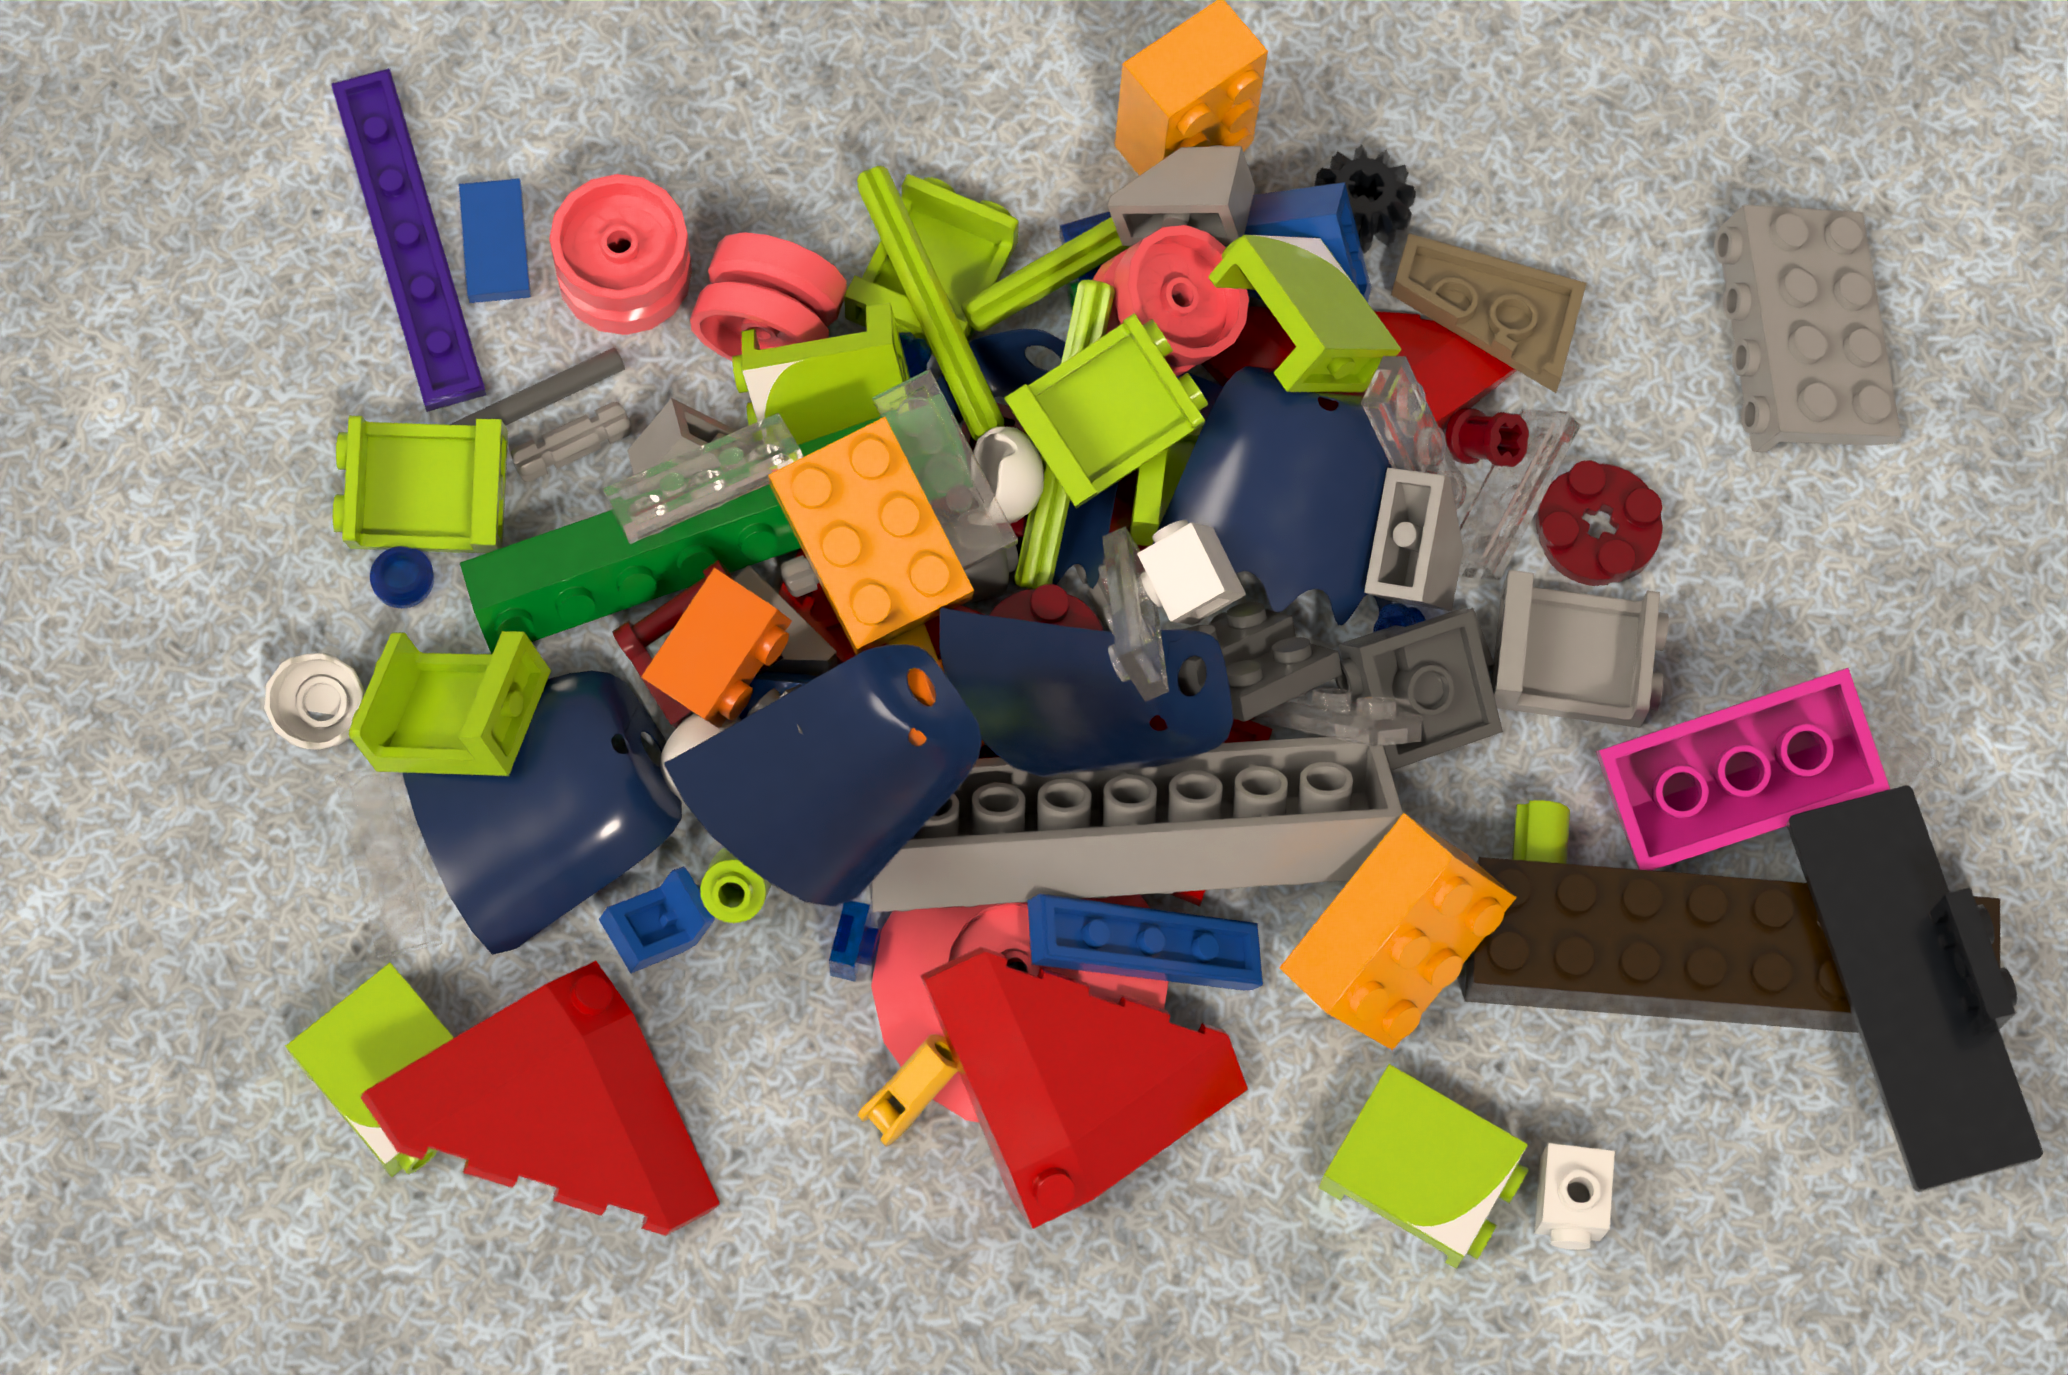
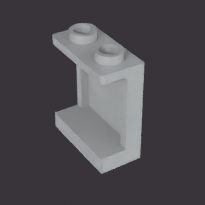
[1491,570,1669,728]

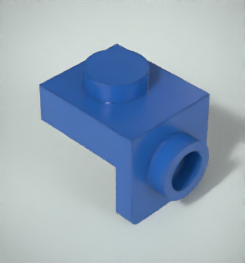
[599,866,715,974]

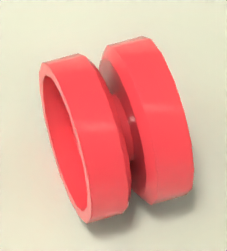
[549,174,692,335]
[1092,225,1249,377]
[690,232,847,361]

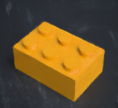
[1114,0,1268,176]
[768,417,974,655]
[1279,813,1517,1050]

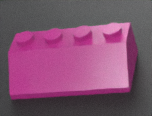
[1595,668,1890,871]

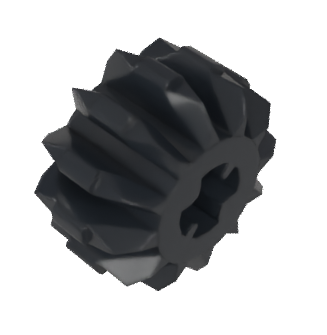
[1314,144,1416,254]

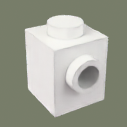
[1137,520,1246,625]
[1534,1143,1615,1250]

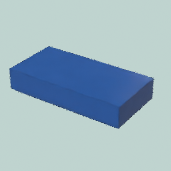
[459,178,531,303]

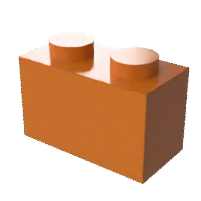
[641,568,792,728]

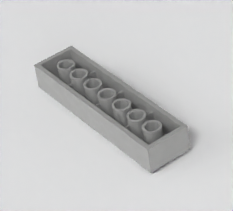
[869,733,1403,912]

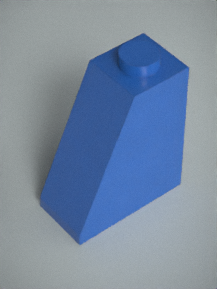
[1224,182,1371,302]

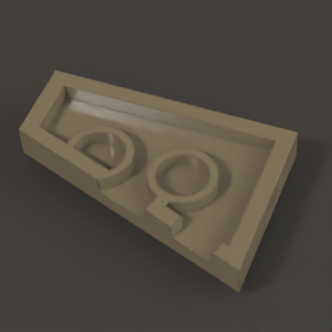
[1391,233,1587,393]

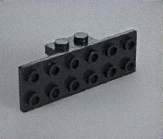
[1786,785,2043,1192]

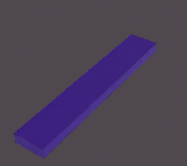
[331,68,487,412]

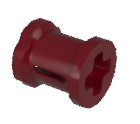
[1445,408,1529,467]

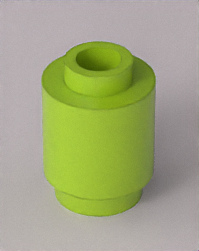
[700,848,772,923]

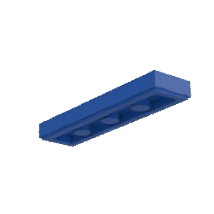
[1027,894,1263,991]

